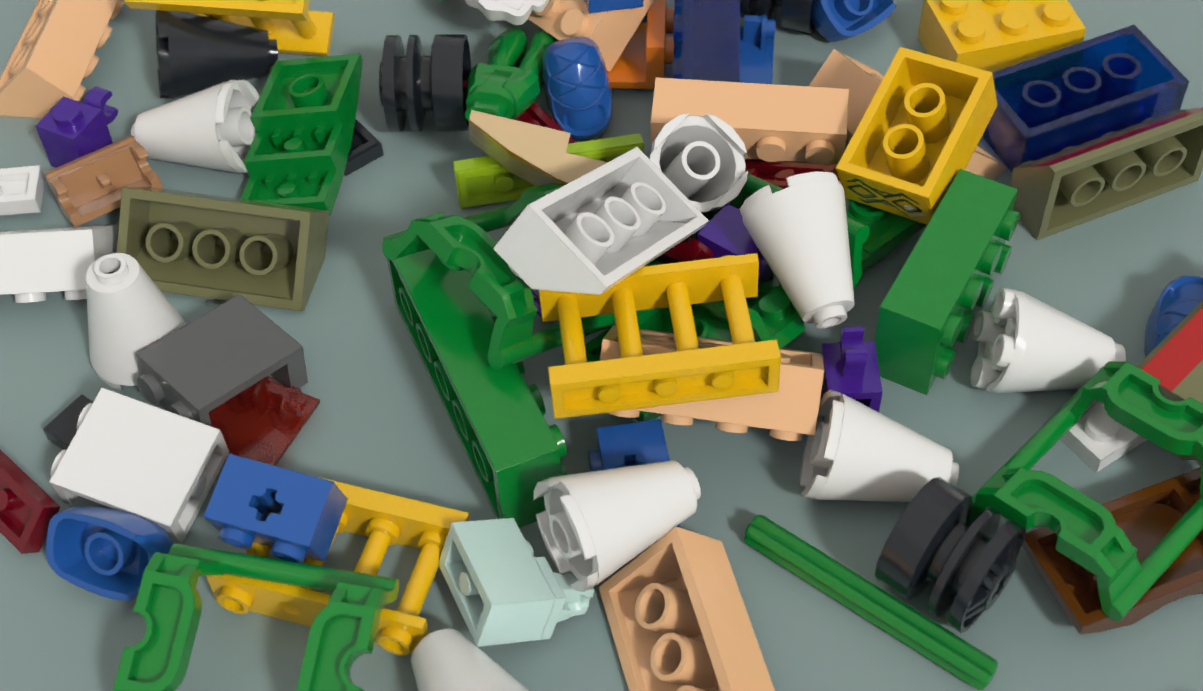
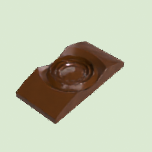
[1022,467,1203,634]

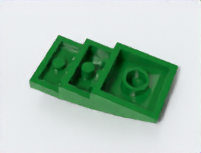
[240,53,363,216]

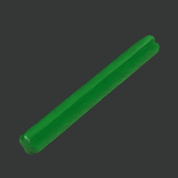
[744,515,998,690]

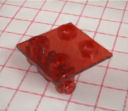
[209,376,320,466]

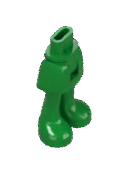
[465,28,558,122]

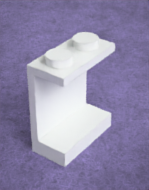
[49,387,229,544]

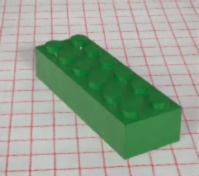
[383,230,567,528]

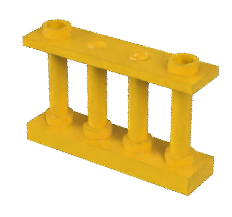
[124,0,335,56]
[539,253,781,419]
[206,473,470,656]

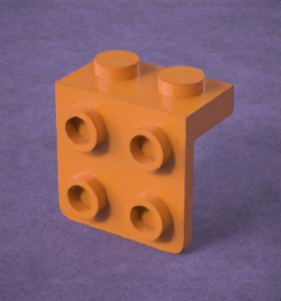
[607,0,676,90]

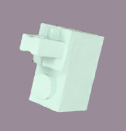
[439,518,595,647]

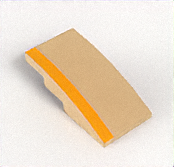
[469,110,608,187]

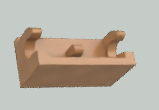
[44,135,163,227]

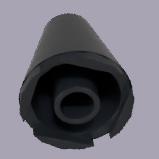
[155,10,278,99]

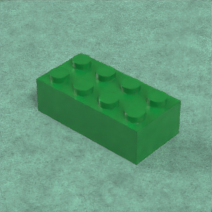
[874,169,1020,395]

